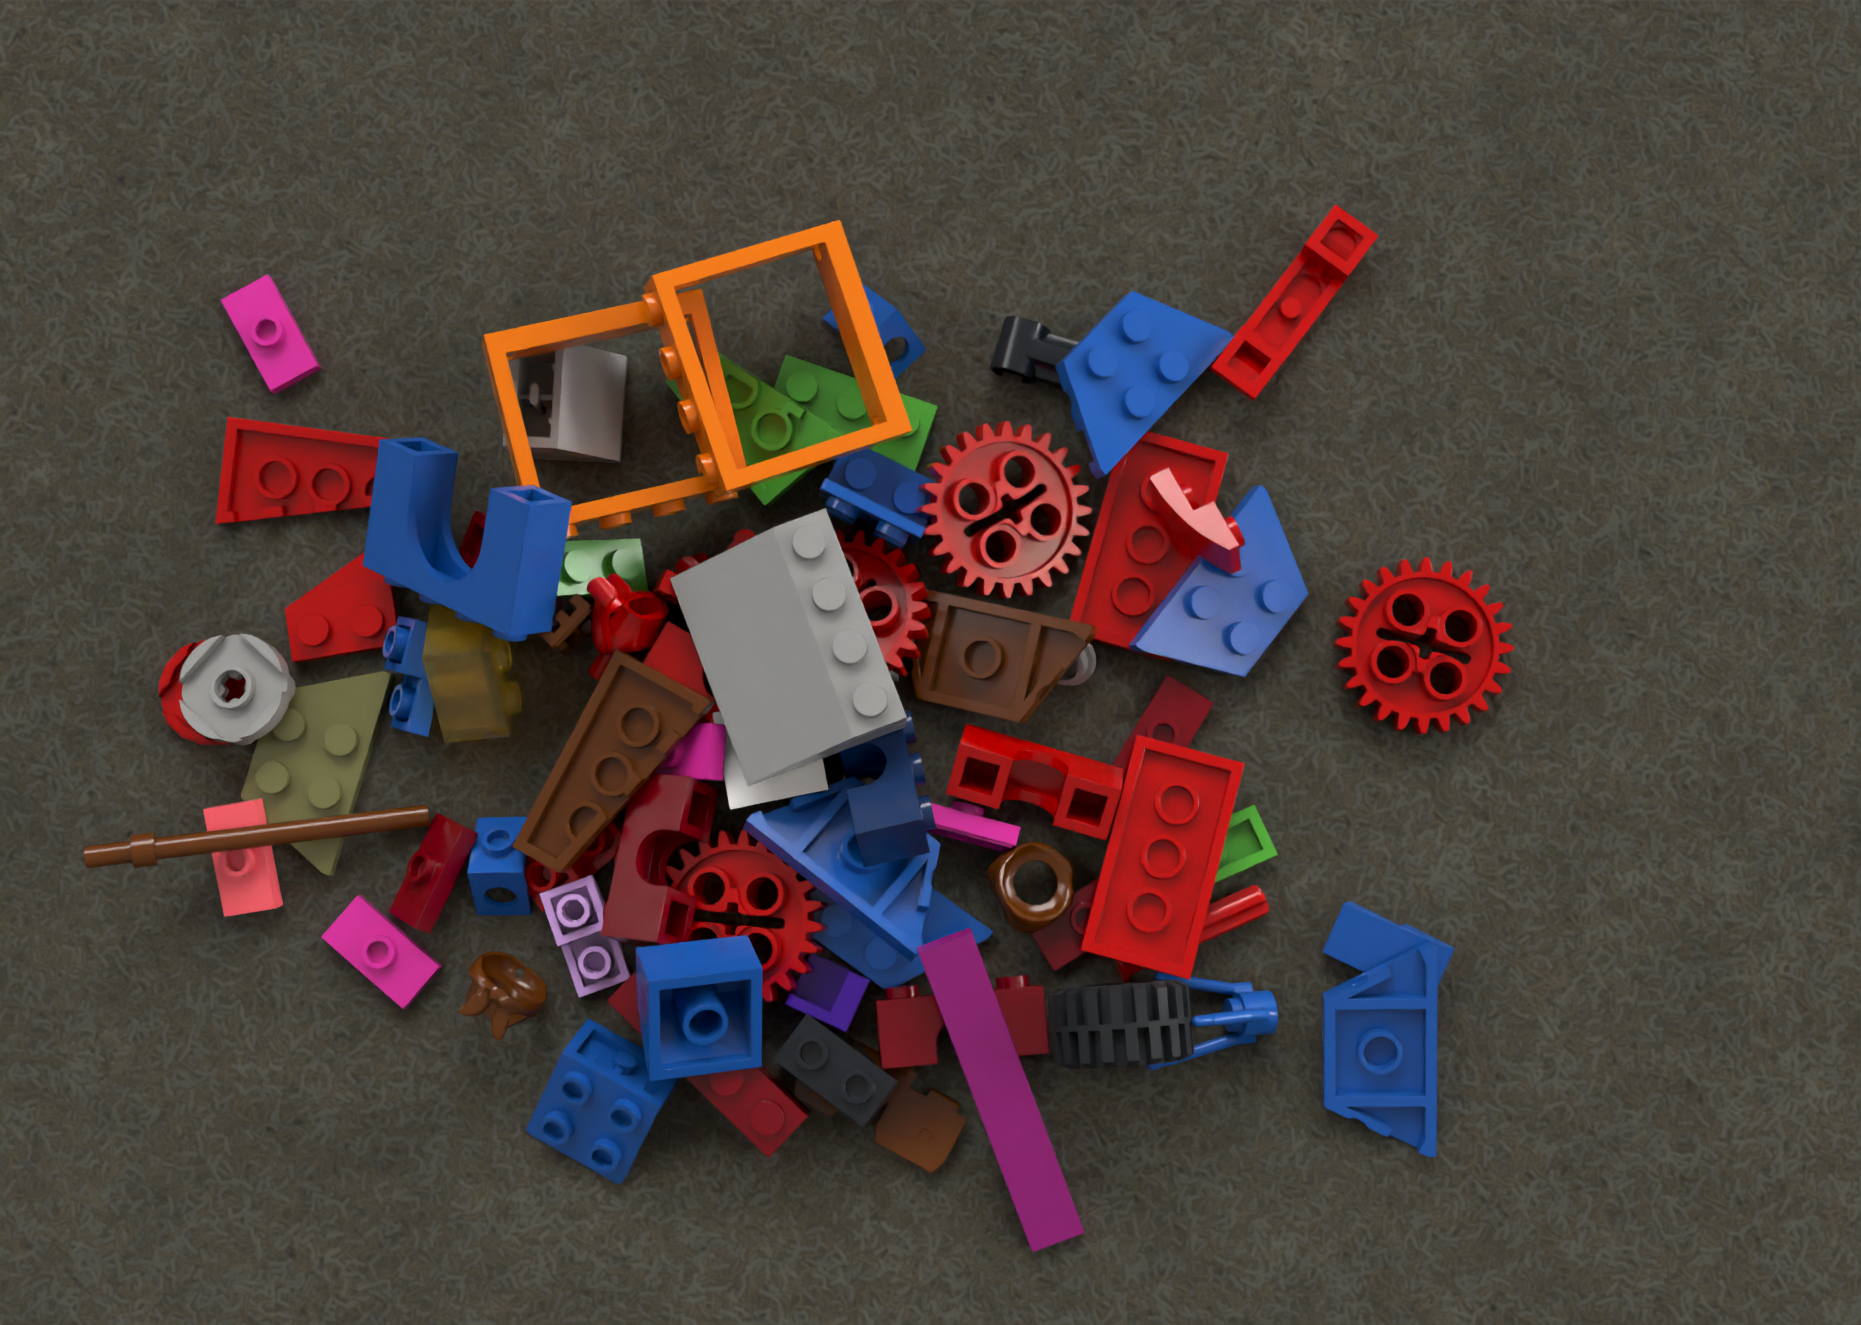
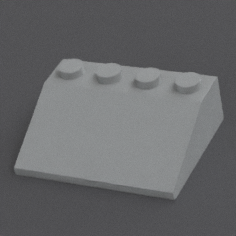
[670,508,907,786]

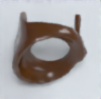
[987,841,1074,934]
[459,951,548,1040]

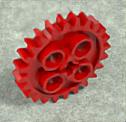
[916,421,1092,599]
[836,529,931,677]
[1332,557,1514,735]
[665,829,828,1003]

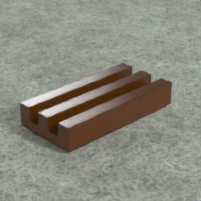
[538,593,593,656]

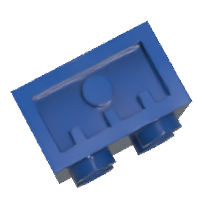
[819,449,935,549]
[526,1018,681,1184]

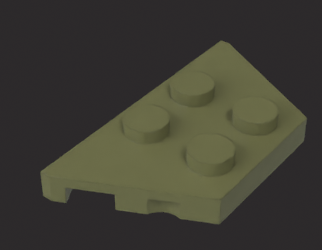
[240,671,395,876]

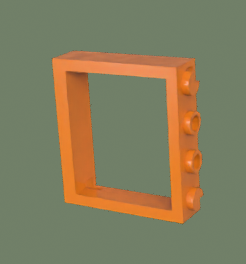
[641,220,913,498]
[481,288,747,539]

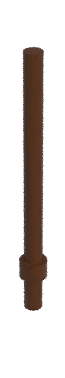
[84,805,430,868]

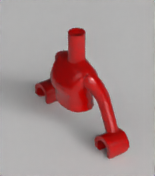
[586,552,710,681]

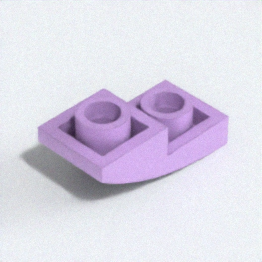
[540,875,632,998]

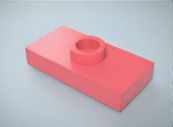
[203,798,283,917]

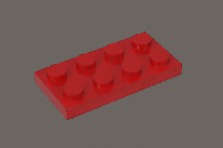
[1069,431,1229,663]
[1080,735,1245,980]

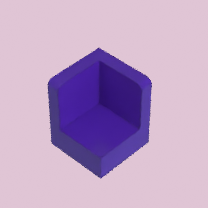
[786,954,871,1032]

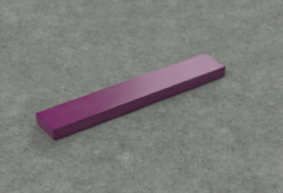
[917,928,1084,1252]

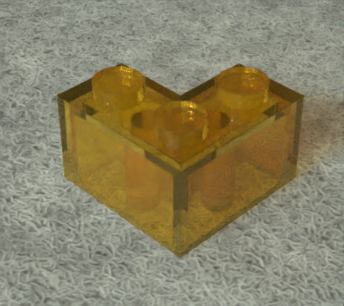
[422,604,521,743]

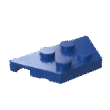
[1055,291,1234,479]
[1128,485,1309,677]
[743,776,940,962]
[806,879,993,990]
[1322,942,1438,1157]

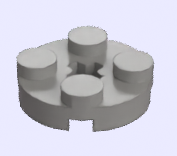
[179,633,296,746]

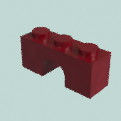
[601,773,719,947]
[874,975,1050,1069]

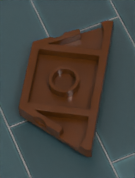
[911,589,1097,724]

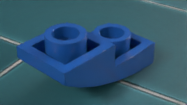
[383,616,436,737]
[1322,901,1455,985]

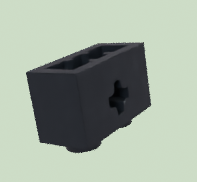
[773,1014,900,1128]

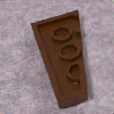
[512,649,716,873]

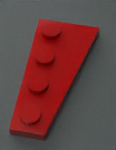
[215,417,446,524]

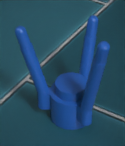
[1146,972,1278,1070]

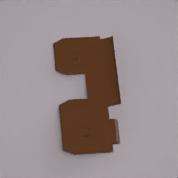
[795,1025,967,1173]

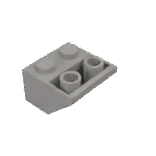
[503,345,628,463]

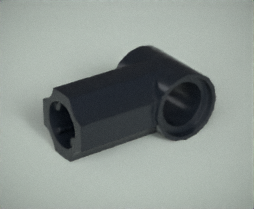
[989,316,1078,389]

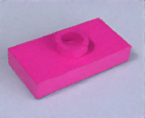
[221,274,322,394]
[655,723,726,781]
[925,801,1021,853]
[321,895,443,1009]

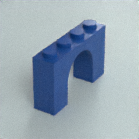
[363,437,572,641]

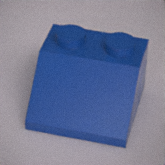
[636,935,763,1081]

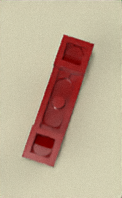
[1210,204,1379,401]

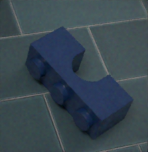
[840,710,936,867]

